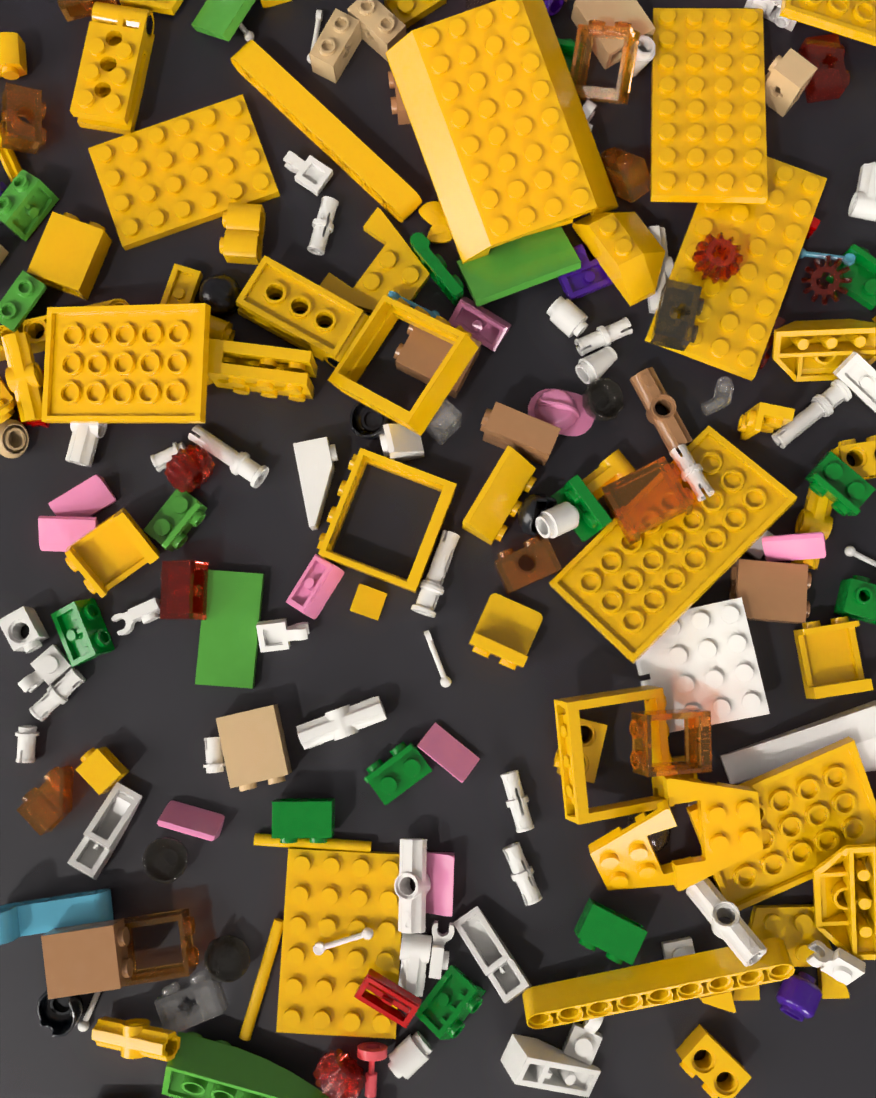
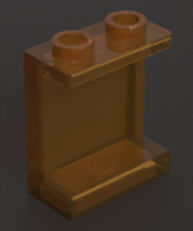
[602,456,695,545]

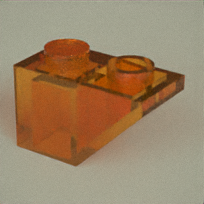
[600,147,651,203]
[17,765,74,836]

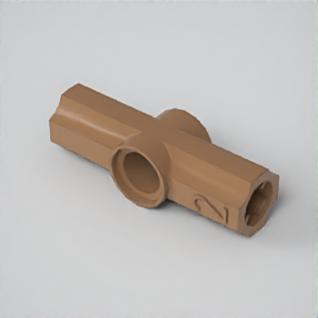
[630,367,693,453]

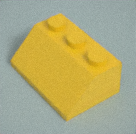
[462,445,537,545]

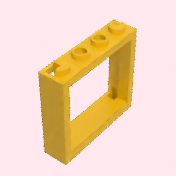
[328,295,479,436]
[317,448,457,593]
[554,685,674,825]

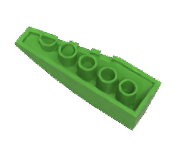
[161,1031,330,1098]

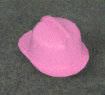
[528,389,594,436]

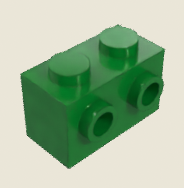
[834,575,876,625]
[272,798,335,844]
[574,898,648,965]

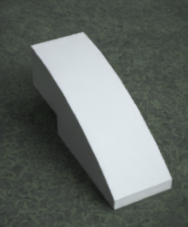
[67,782,143,880]
[453,906,532,1003]

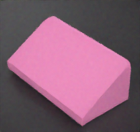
[448,297,512,352]
[48,474,117,517]
[38,516,98,552]
[762,532,826,562]
[286,554,345,620]
[417,722,480,783]
[157,800,225,841]
[426,851,455,917]

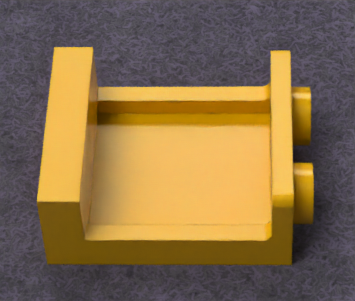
[65,507,160,598]
[793,616,874,699]

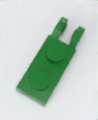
[410,232,464,306]

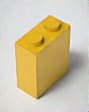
[27,211,112,300]

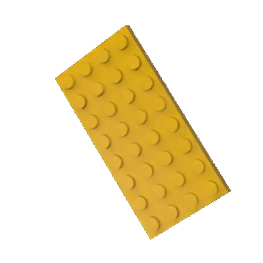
[650,8,768,204]
[645,157,827,381]
[549,425,797,664]

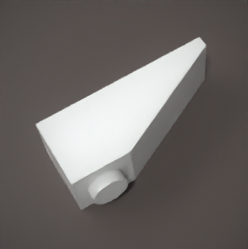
[293,437,338,531]
[500,1034,601,1098]

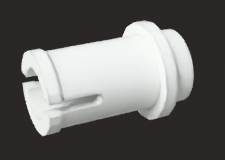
[150,442,190,472]
[15,725,39,763]
[203,737,225,773]

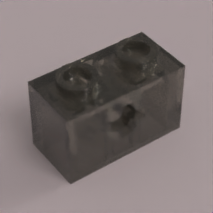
[650,279,704,351]

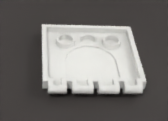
[636,597,770,733]

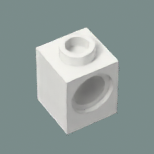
[0,606,49,654]

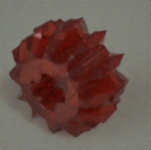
[692,232,743,284]
[801,255,852,305]
[164,444,215,493]
[313,1048,367,1098]

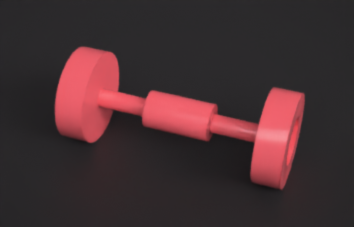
[357,1042,387,1098]

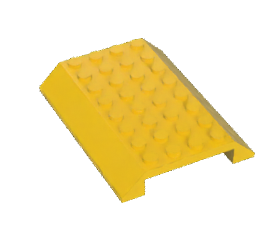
[386,0,618,264]

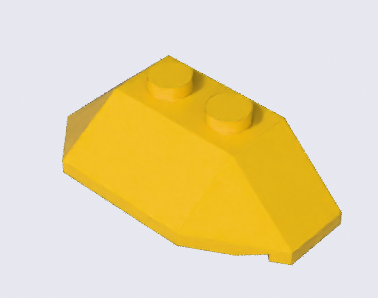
[572,212,666,306]
[772,319,876,382]
[812,844,876,960]

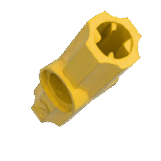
[1,332,44,422]
[791,483,833,570]
[92,1016,181,1062]

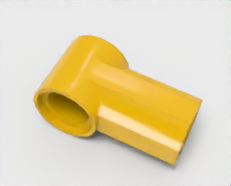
[582,449,636,500]

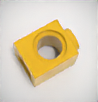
[75,747,130,795]

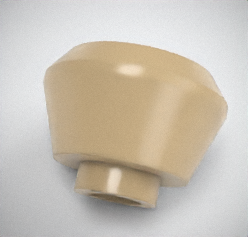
[0,419,29,458]

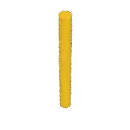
[254,833,372,853]
[239,918,283,1041]

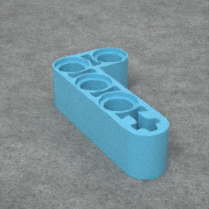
[0,889,114,945]

